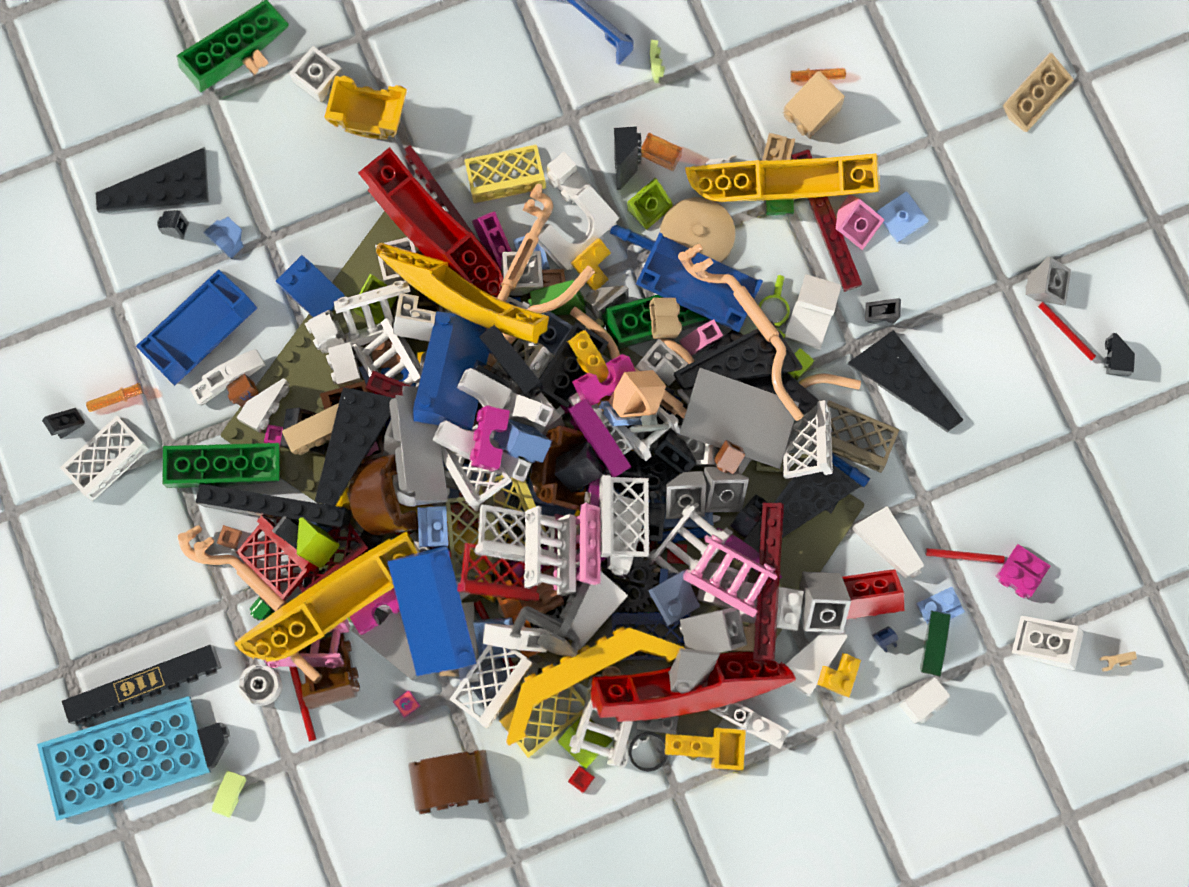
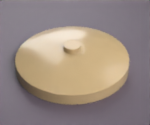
[660,197,735,263]

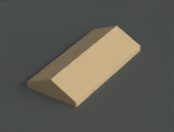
[1003,53,1074,132]

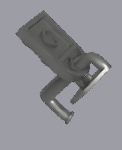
[510,582,591,657]

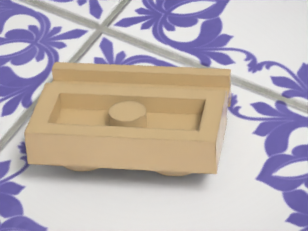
[762,133,795,161]

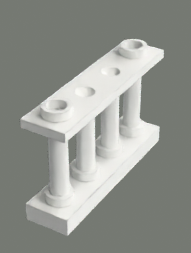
[334,281,411,346]
[352,318,423,385]
[603,406,680,461]
[647,503,733,585]
[524,506,576,596]
[570,675,633,766]

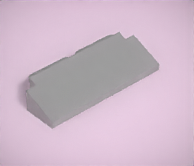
[389,386,448,505]

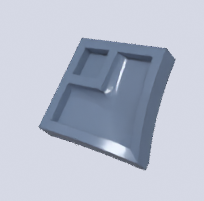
[649,570,700,625]
[470,658,521,706]

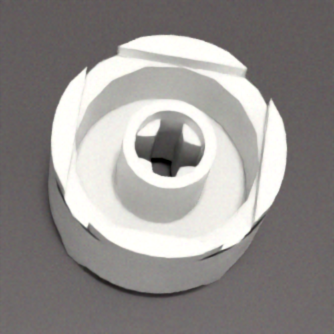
[305,310,346,354]
[239,665,283,706]

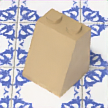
[783,71,845,139]

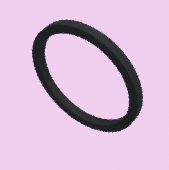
[629,732,668,772]

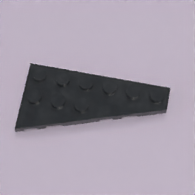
[95,147,209,212]
[673,321,803,391]
[696,330,819,415]
[847,330,963,432]
[743,455,861,553]

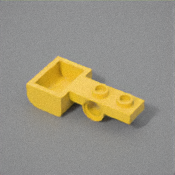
[568,330,612,411]
[665,728,746,770]

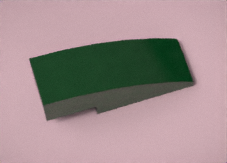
[920,610,951,676]

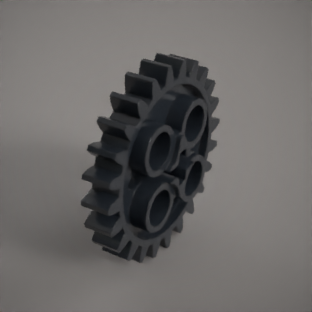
[619,452,679,503]
[601,550,660,613]

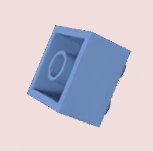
[493,419,552,463]

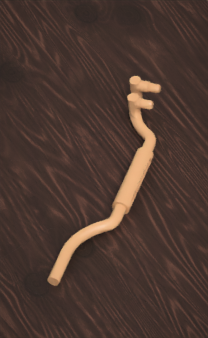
[485,184,553,328]
[678,244,804,421]
[487,266,595,366]
[570,306,687,419]
[660,339,861,390]
[178,525,322,683]

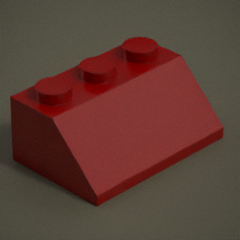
[842,569,905,619]

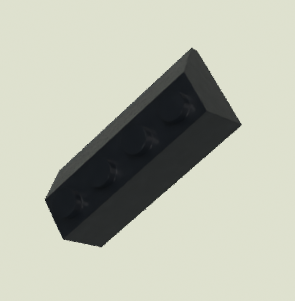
[614,126,642,190]
[539,321,609,408]

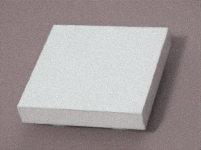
[796,274,841,316]
[785,302,832,350]

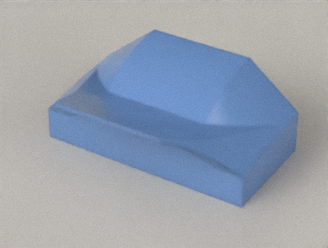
[203,217,244,259]

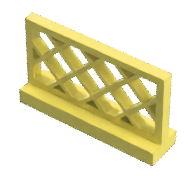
[464,144,546,203]
[478,475,548,545]
[499,686,585,758]

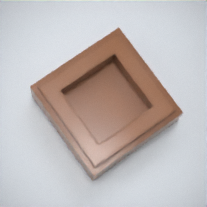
[217,525,242,550]

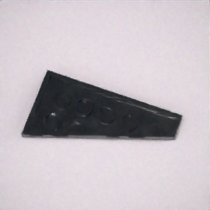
[315,387,394,506]

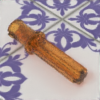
[790,68,846,82]
[86,383,143,412]

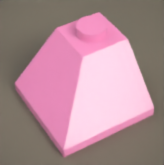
[836,195,884,250]

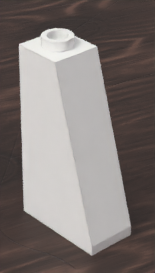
[607,495,644,575]
[852,506,924,578]
[567,571,628,649]
[785,630,848,697]

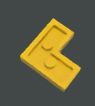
[571,238,611,291]
[817,653,861,697]

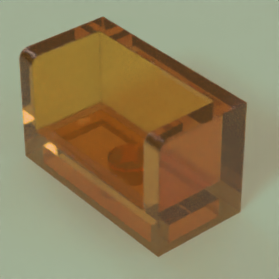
[641,133,682,172]

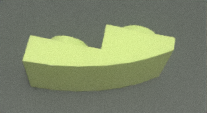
[650,40,665,83]
[212,771,246,818]

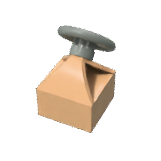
[608,370,669,432]

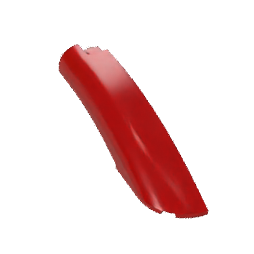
[358,147,503,298]
[591,652,796,722]

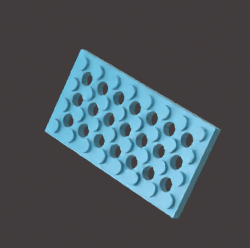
[37,696,211,821]

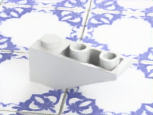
[237,378,290,433]

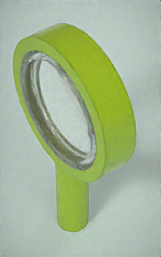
[758,275,790,327]

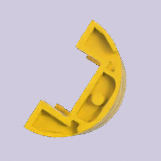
[324,76,407,139]

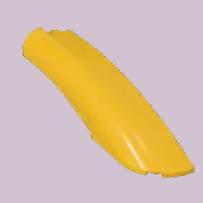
[685,153,880,202]
[376,243,549,343]
[234,531,421,661]

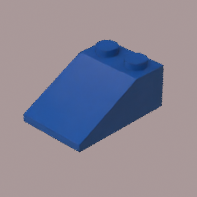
[276,255,346,317]

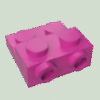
[995,544,1051,599]

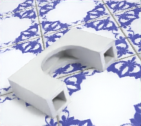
[538,185,619,270]
[433,368,511,461]
[490,392,554,482]

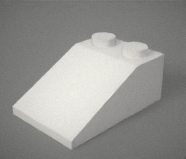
[739,582,804,631]
[1012,616,1084,670]

